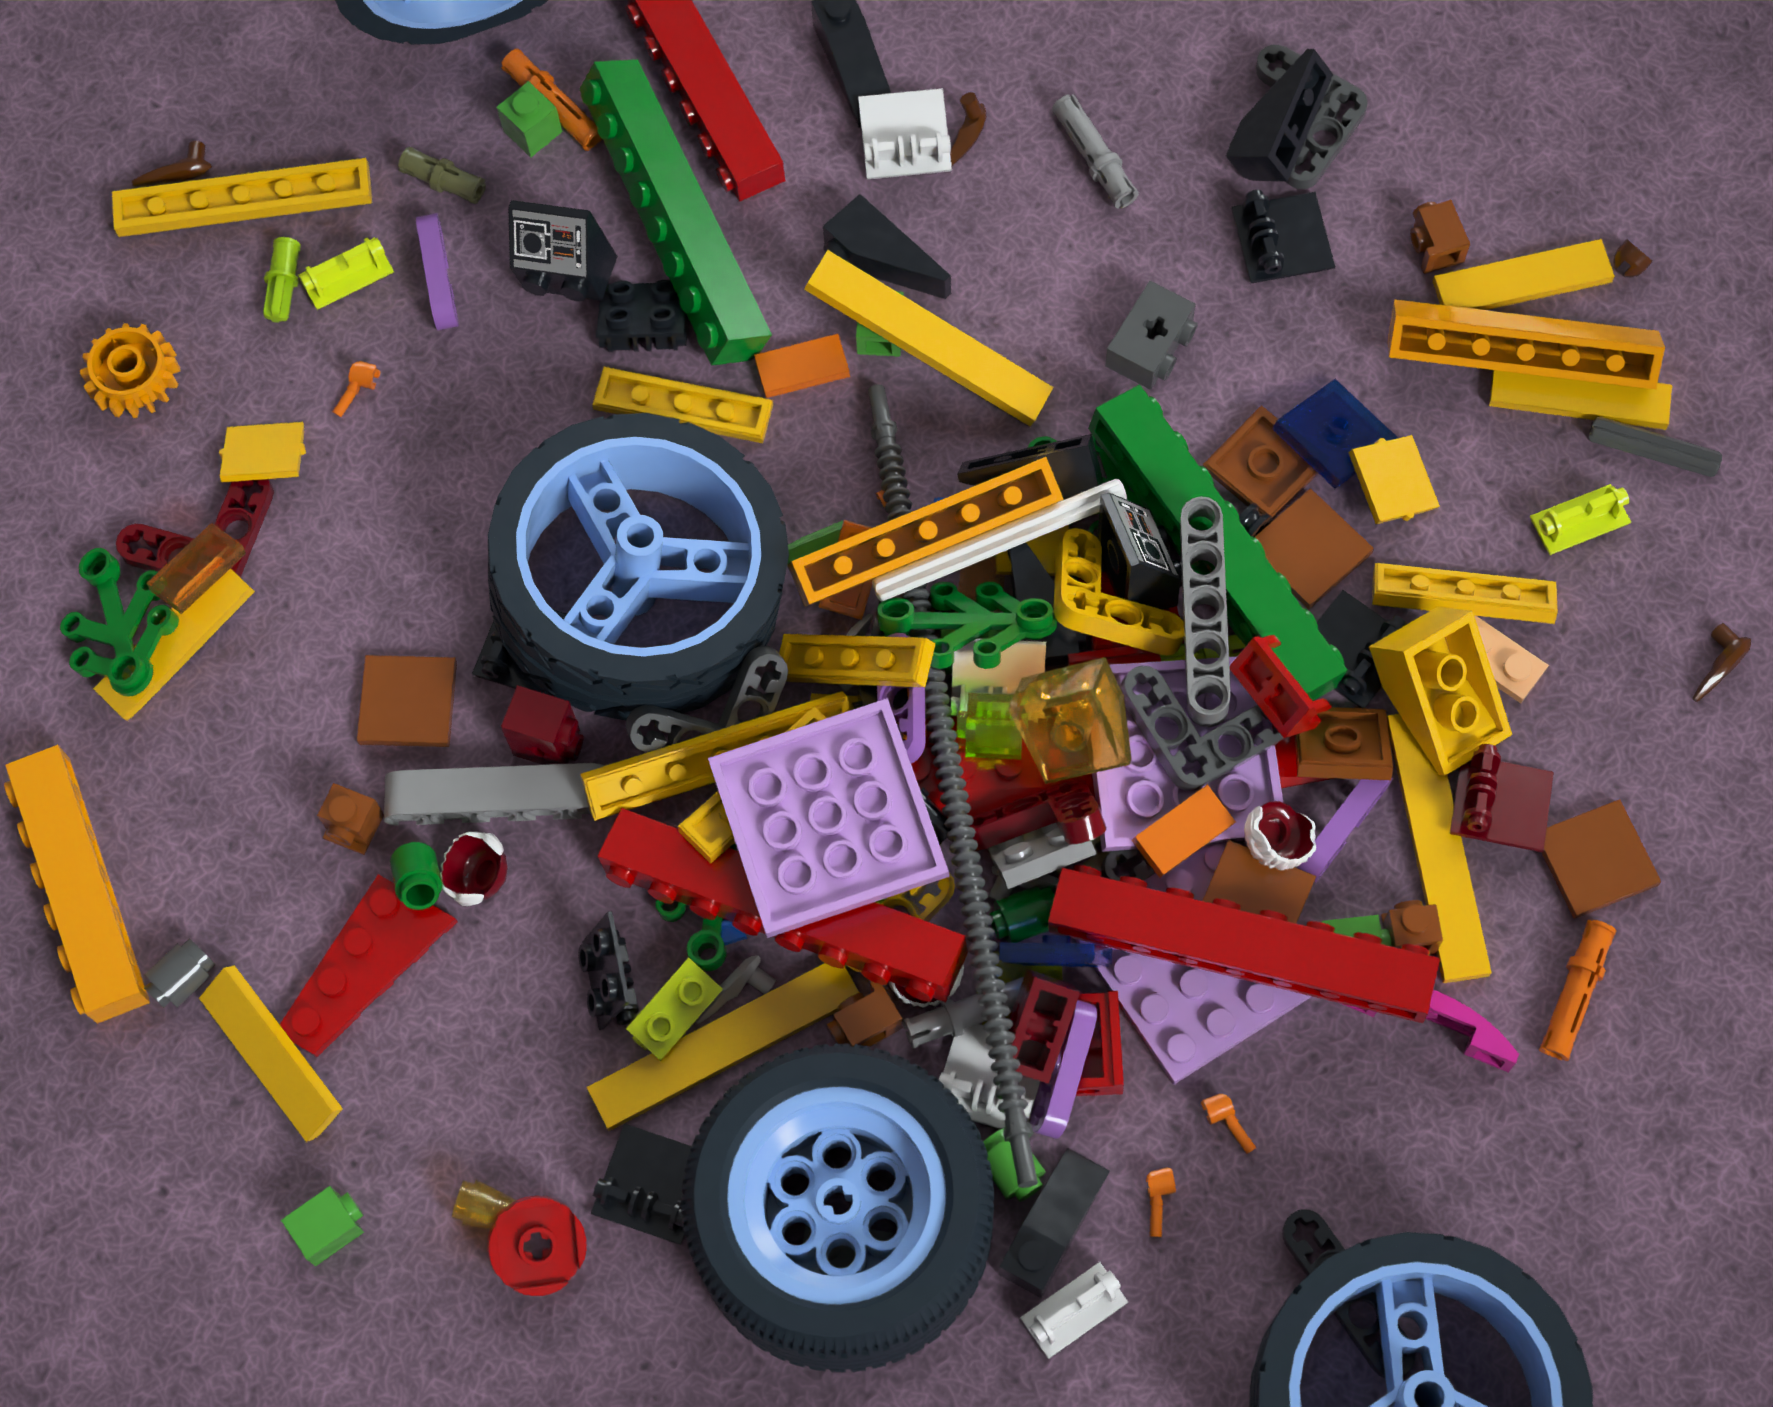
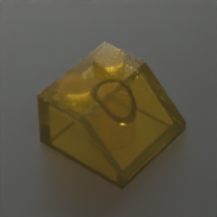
[1008,657,1132,784]

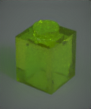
[957,693,1024,759]

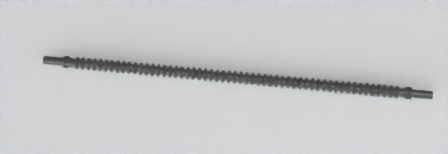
[868,385,1038,1188]

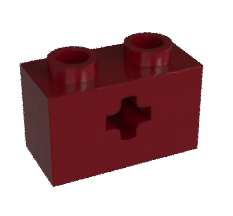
[501,685,584,765]
[1008,969,1080,1084]

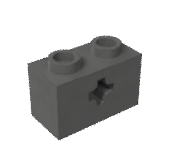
[1105,281,1198,390]

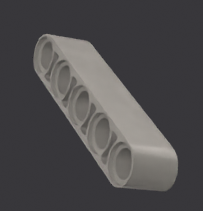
[1180,496,1231,728]
[384,763,604,826]

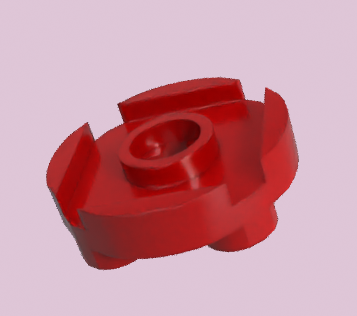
[487,1195,587,1296]

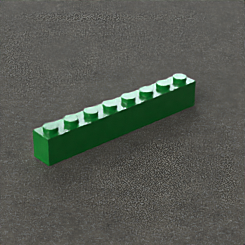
[579,59,772,366]
[1088,384,1347,701]

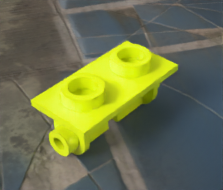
[298,237,394,310]
[1530,484,1631,555]
[626,958,723,1061]

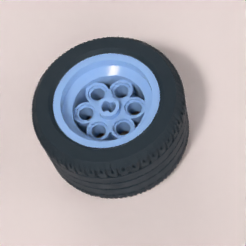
[681,1044,994,1372]

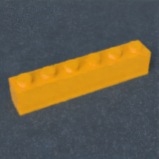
[1387,299,1665,390]
[787,457,1063,607]
[4,745,150,1024]

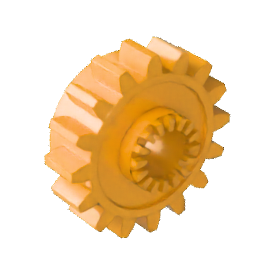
[80,323,180,418]

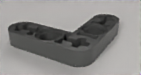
[1256,45,1367,189]
[625,646,788,752]
[1119,665,1283,791]

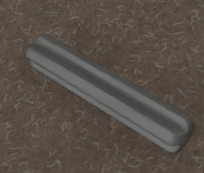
[1589,416,1722,477]

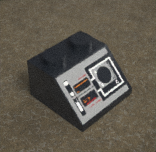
[508,200,618,302]
[1097,493,1182,610]

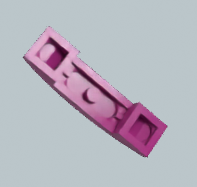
[1340,990,1519,1073]

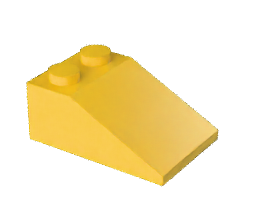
[1369,607,1513,776]

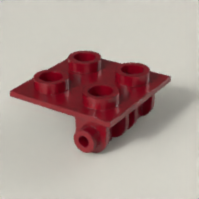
[1450,744,1554,853]

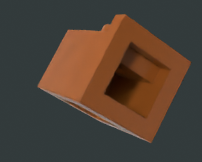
[1410,200,1471,274]
[317,783,384,855]
[1381,900,1443,955]
[826,982,903,1047]

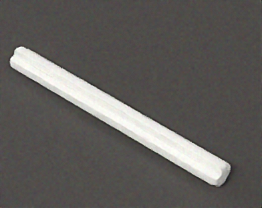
[872,479,1127,601]

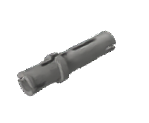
[1052,94,1139,209]
[902,977,1024,1049]

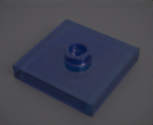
[1273,379,1398,489]
[999,935,1112,967]

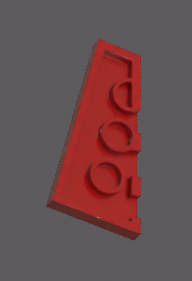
[279,874,458,1058]

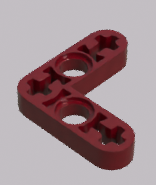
[116,479,274,584]
[969,779,1107,851]

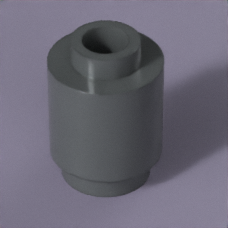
[144,938,216,1008]

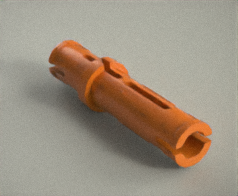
[501,49,603,151]
[1539,919,1617,1061]

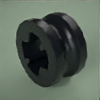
[1239,502,1273,537]

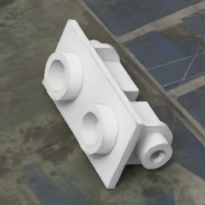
[1020,1262,1128,1359]

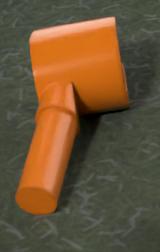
[332,361,381,417]
[1201,1094,1256,1154]
[1146,1167,1176,1237]

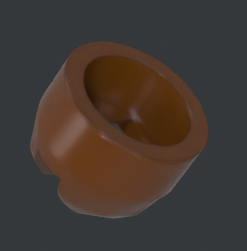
[1613,239,1653,278]

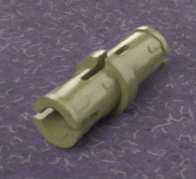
[398,146,486,204]

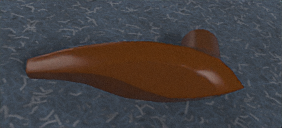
[950,92,986,167]
[132,141,212,186]
[1693,623,1751,702]

